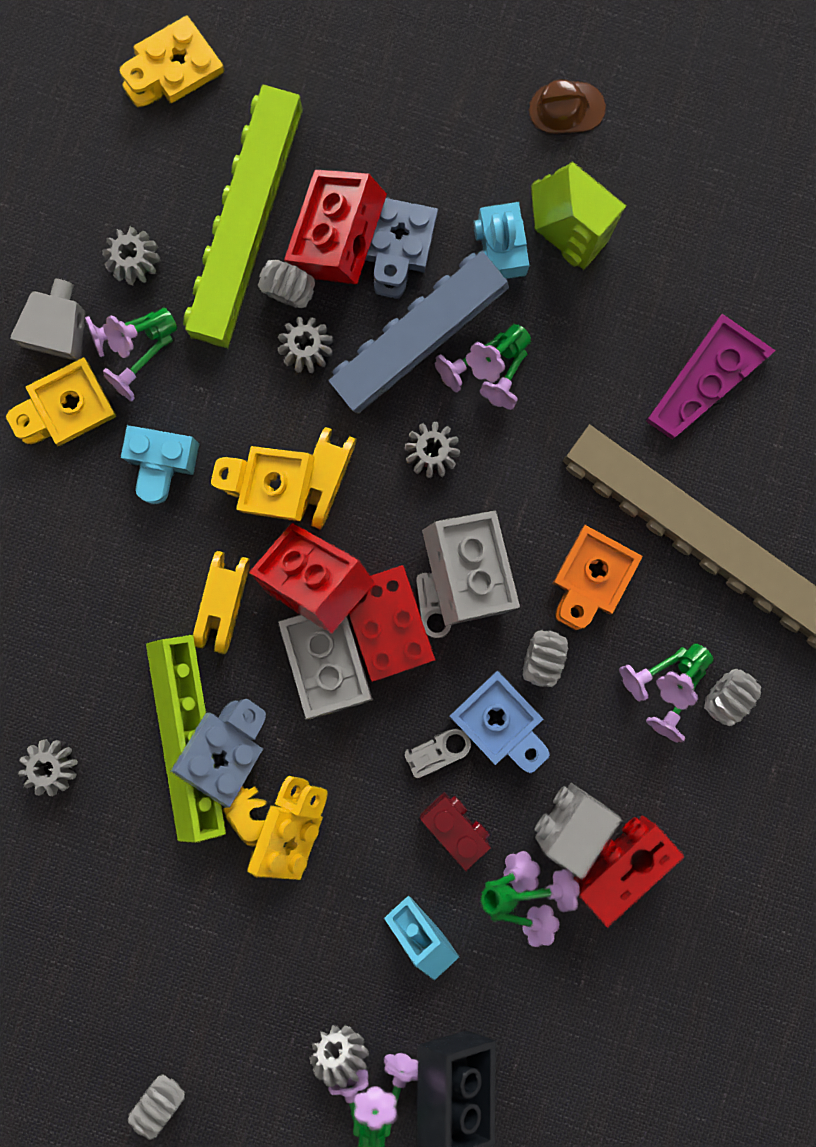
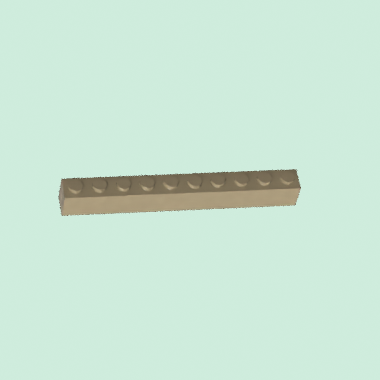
[563,424,816,649]

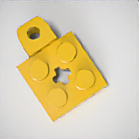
[120,16,224,107]
[6,357,117,446]
[211,446,315,522]
[247,776,327,880]

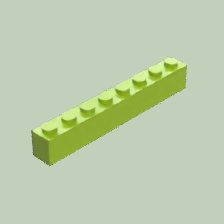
[183,84,303,348]

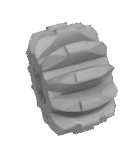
[102,226,160,285]
[258,259,315,308]
[278,317,333,373]
[405,422,460,478]
[522,630,568,687]
[704,669,761,726]
[18,739,78,796]
[309,1025,369,1088]
[128,1075,185,1140]

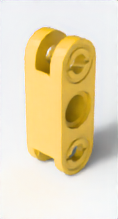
[301,427,356,529]
[193,551,250,654]

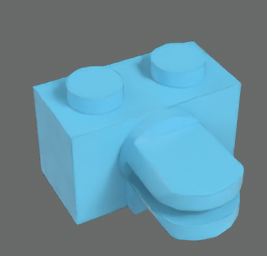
[474,202,529,279]
[121,425,199,504]

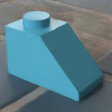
[384,896,459,980]

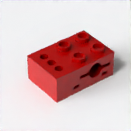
[284,170,387,284]
[249,523,375,634]
[349,565,435,682]
[573,815,684,927]

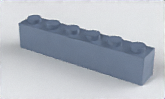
[328,250,509,414]

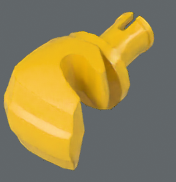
[222,786,267,846]

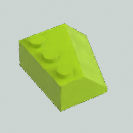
[531,162,626,269]

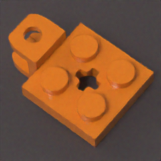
[553,525,643,630]

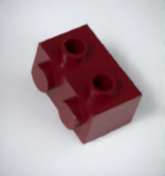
[420,792,491,871]

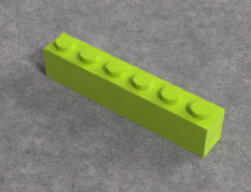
[146,635,226,842]

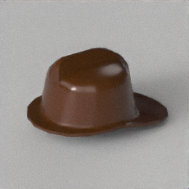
[529,79,606,134]

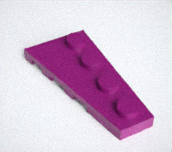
[646,314,776,439]

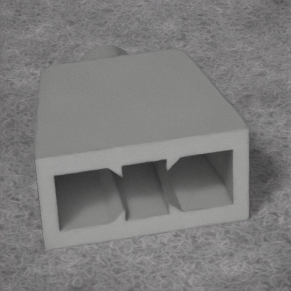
[10,279,85,361]

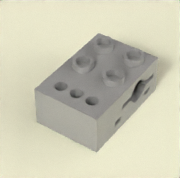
[422,511,520,626]
[278,615,373,719]
[535,783,621,879]

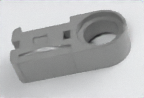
[416,573,451,638]
[405,728,471,778]

